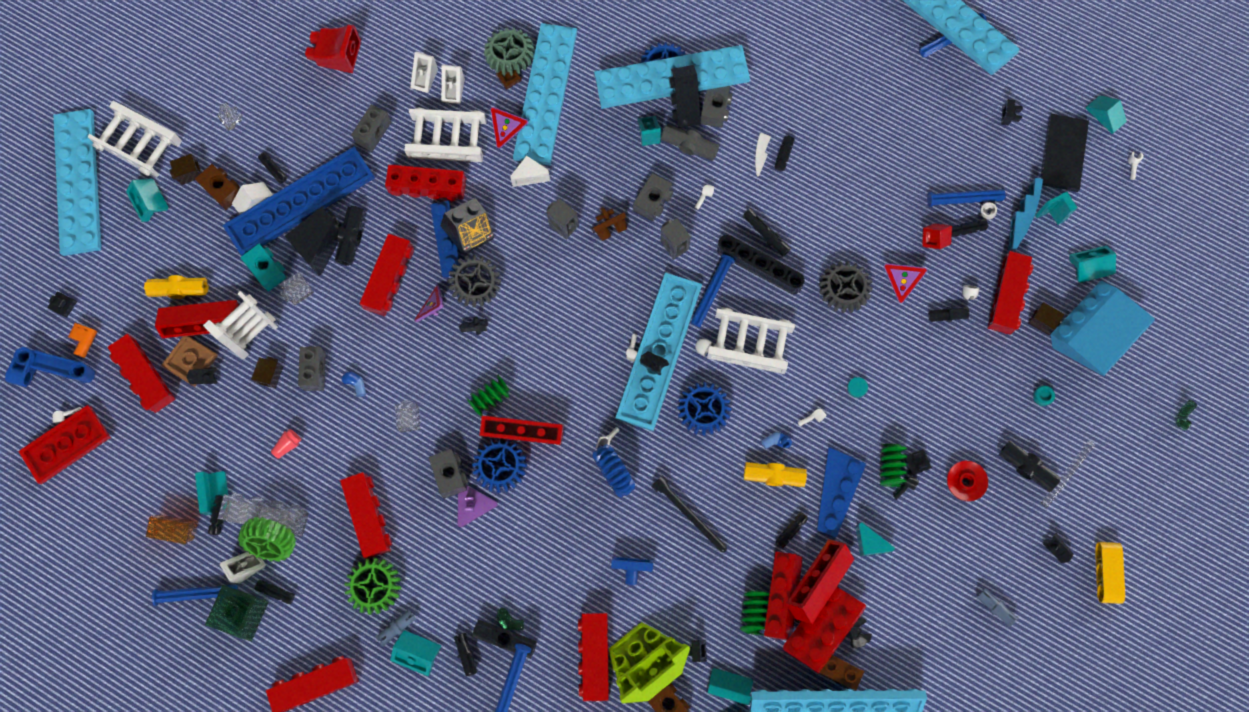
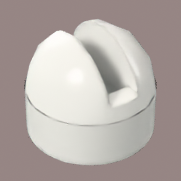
[981,202,997,220]
[962,285,979,300]
[696,339,712,356]

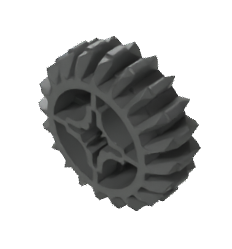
[448,255,501,308]
[819,261,873,314]

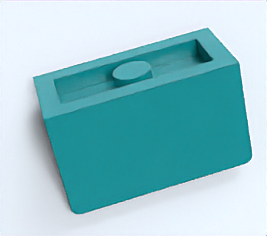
[126,179,169,222]
[1035,192,1078,225]
[1069,245,1116,283]
[195,471,230,515]
[390,630,441,676]
[706,668,753,705]

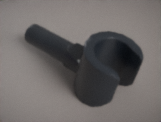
[893,477,919,500]

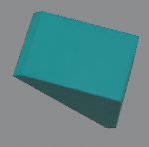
[1086,95,1127,134]
[637,116,661,146]
[856,522,895,556]

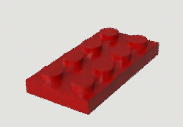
[18,405,111,485]
[783,587,866,673]

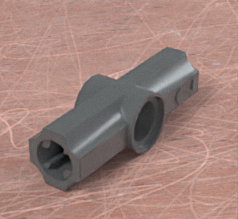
[661,124,720,161]

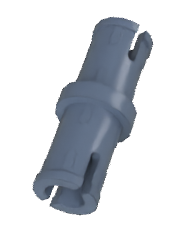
[976,588,1018,627]
[375,609,417,647]

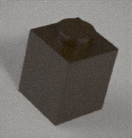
[169,154,202,185]
[1028,302,1065,335]
[251,356,283,389]

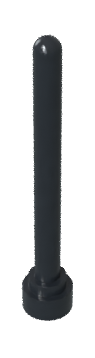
[651,475,727,553]

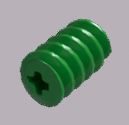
[465,375,510,417]
[880,443,907,487]
[740,590,770,636]

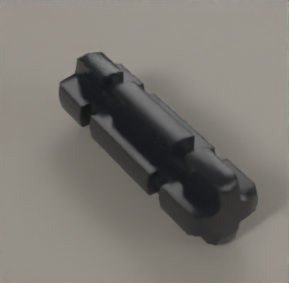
[774,135,795,172]
[258,152,287,184]
[952,219,989,237]
[208,495,228,535]
[776,512,808,548]
[254,580,295,604]

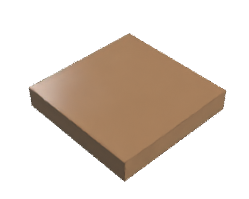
[161,336,218,387]

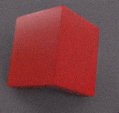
[922,223,952,249]

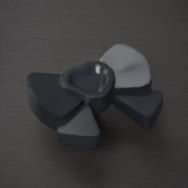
[848,617,872,648]

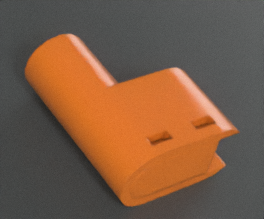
[68,323,97,358]

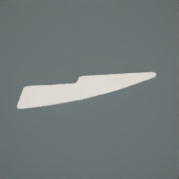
[755,133,771,176]

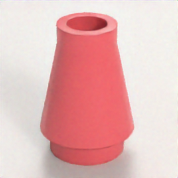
[271,429,301,459]

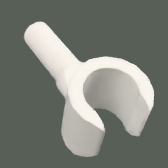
[1128,152,1143,180]
[694,185,714,210]
[626,334,638,362]
[52,407,82,424]
[798,409,826,426]
[596,427,619,448]

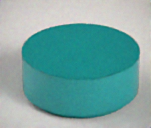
[847,377,868,398]
[1033,385,1055,406]

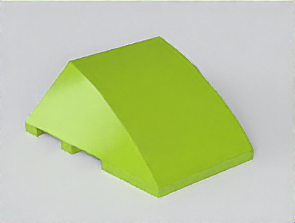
[609,622,690,704]

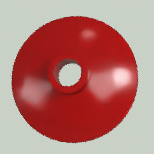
[947,461,988,502]

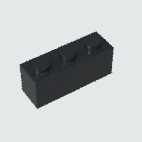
[668,65,701,128]

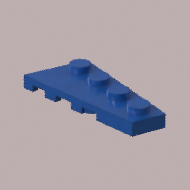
[816,447,867,539]

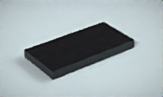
[1041,114,1089,192]

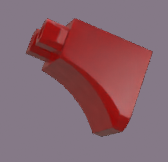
[305,24,361,74]

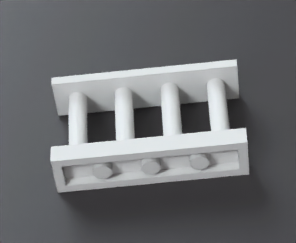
[88,101,182,177]
[404,107,487,162]
[203,291,278,360]
[707,308,795,374]

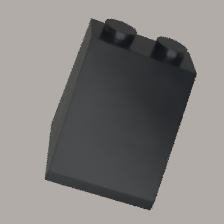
[285,207,342,276]

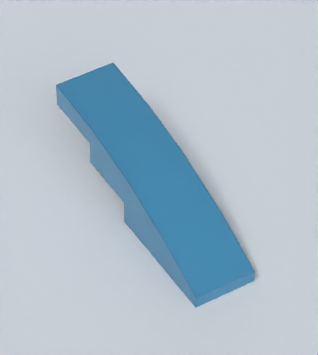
[1008,178,1043,252]

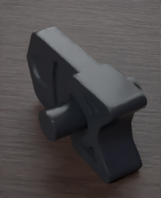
[459,317,488,335]
[640,351,669,375]
[186,367,217,384]
[1043,533,1074,563]

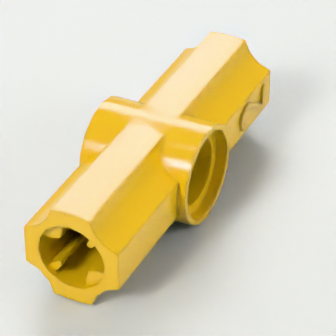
[144,275,209,299]
[744,462,807,487]

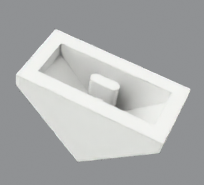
[410,52,438,93]
[441,64,465,104]
[510,156,550,187]
[232,182,273,214]
[220,551,266,584]

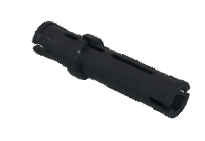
[742,208,792,257]

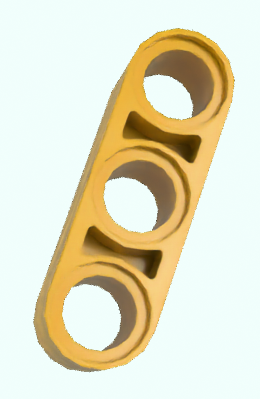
[1095,542,1125,604]

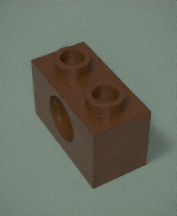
[195,164,240,210]
[813,655,865,691]
[648,683,690,712]

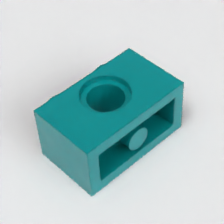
[240,244,287,292]

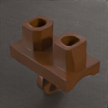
[591,207,627,241]

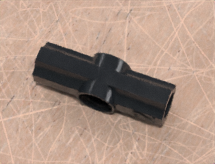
[335,206,365,266]
[998,440,1061,493]
[472,619,538,659]

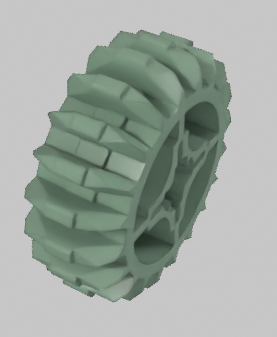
[484,27,534,76]

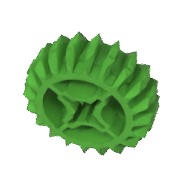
[238,517,296,562]
[345,558,401,615]

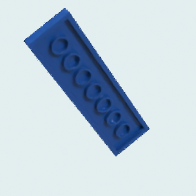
[222,146,375,256]

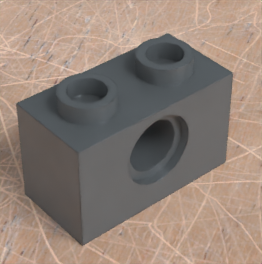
[701,86,733,128]
[351,104,392,152]
[633,173,673,221]
[546,198,579,240]
[660,218,691,260]
[298,346,326,391]
[429,449,468,499]

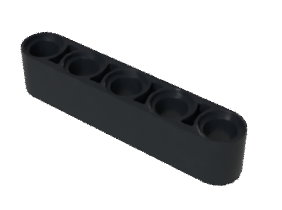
[717,235,805,294]

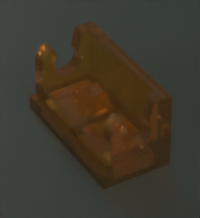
[146,515,198,544]

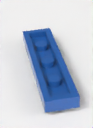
[430,201,462,278]

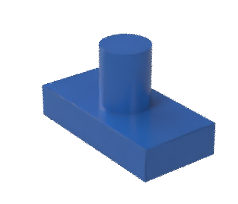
[611,557,654,585]

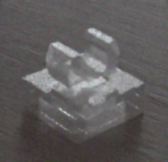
[218,103,243,131]

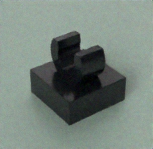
[1001,99,1023,126]
[47,291,77,318]
[904,449,932,476]
[688,640,707,662]

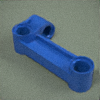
[5,347,95,387]

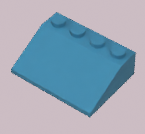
[1050,280,1155,376]

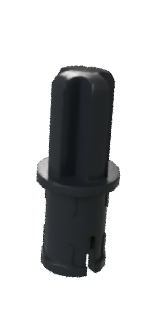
[928,307,969,322]
[453,633,477,676]

